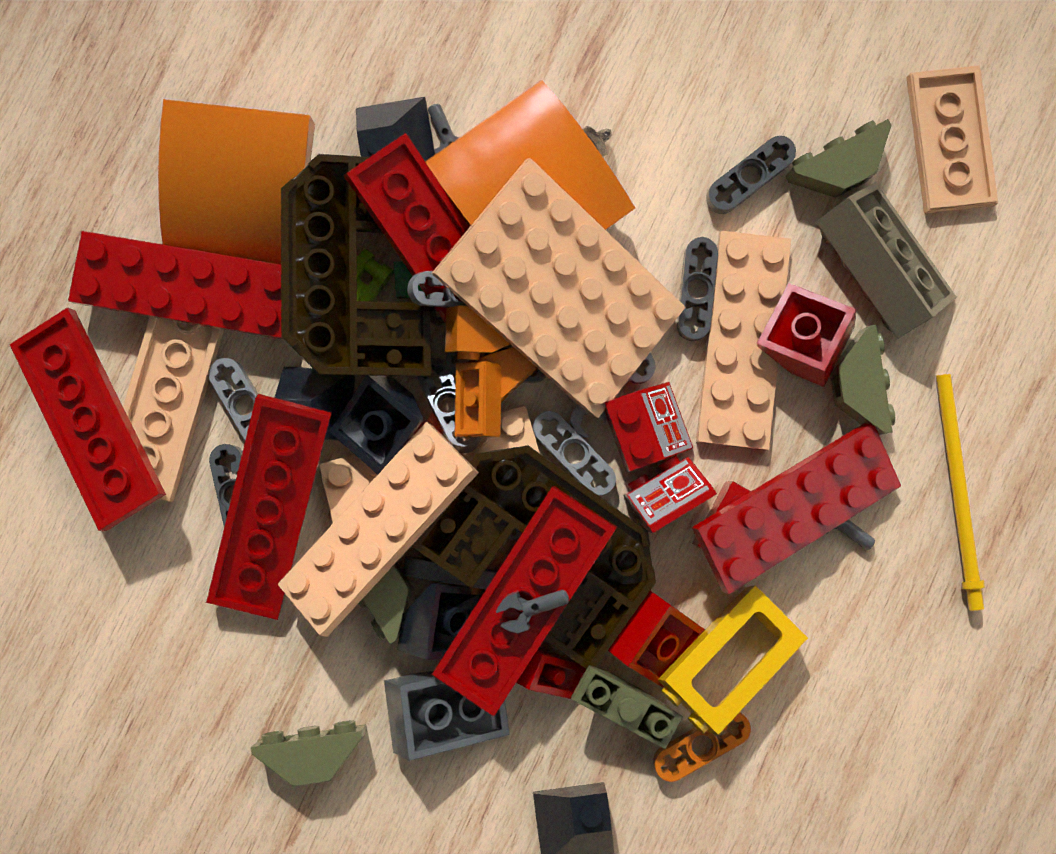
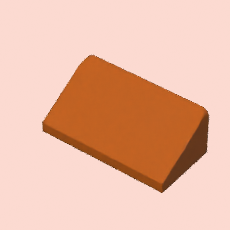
[455,361,501,437]

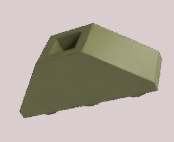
[785,119,892,198]
[830,325,895,435]
[358,562,412,644]
[571,665,683,749]
[251,720,367,786]

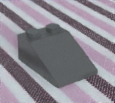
[384,671,510,761]

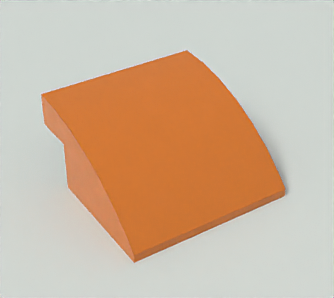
[425,80,636,230]
[158,99,315,265]

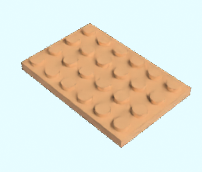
[431,158,686,418]

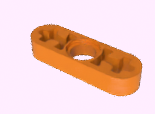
[653,712,751,782]

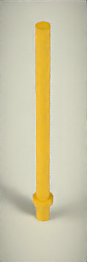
[936,374,985,611]

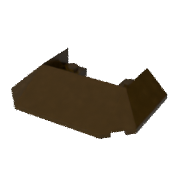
[281,154,431,376]
[412,445,656,669]

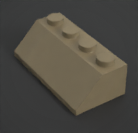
[816,182,957,339]

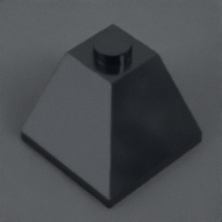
[356,97,435,160]
[274,367,355,441]
[329,376,424,474]
[397,583,486,659]
[533,782,614,854]

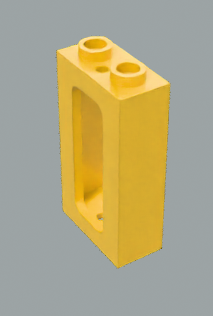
[658,585,808,735]

